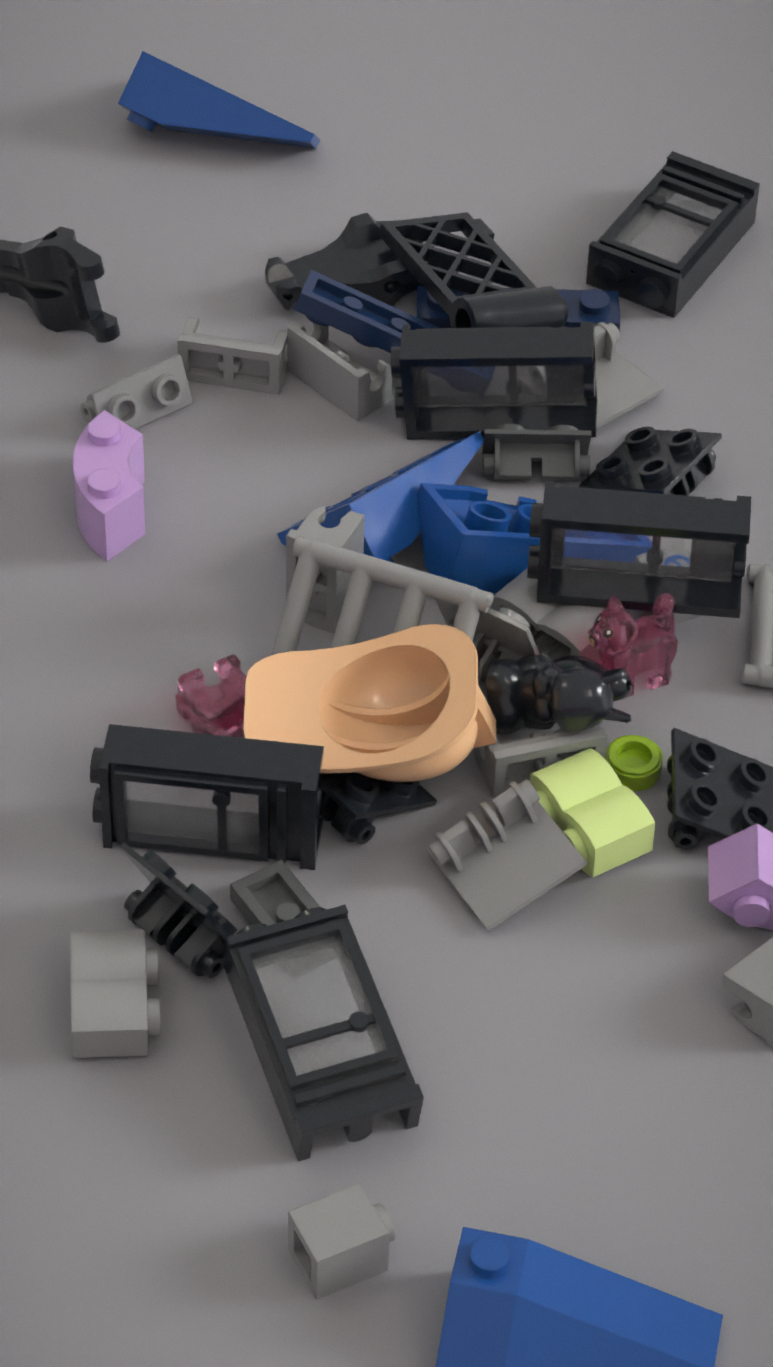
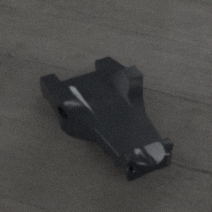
[265,213,449,311]
[0,226,121,343]

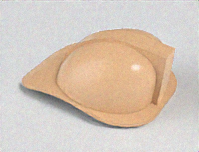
[243,624,496,782]

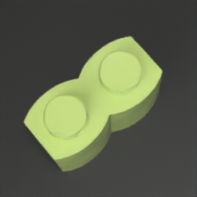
[530,748,655,877]

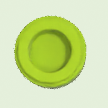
[605,735,663,791]

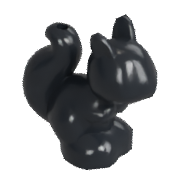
[486,654,632,734]

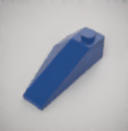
[118,51,320,148]
[277,431,484,563]
[418,483,652,595]
[436,1227,723,1367]

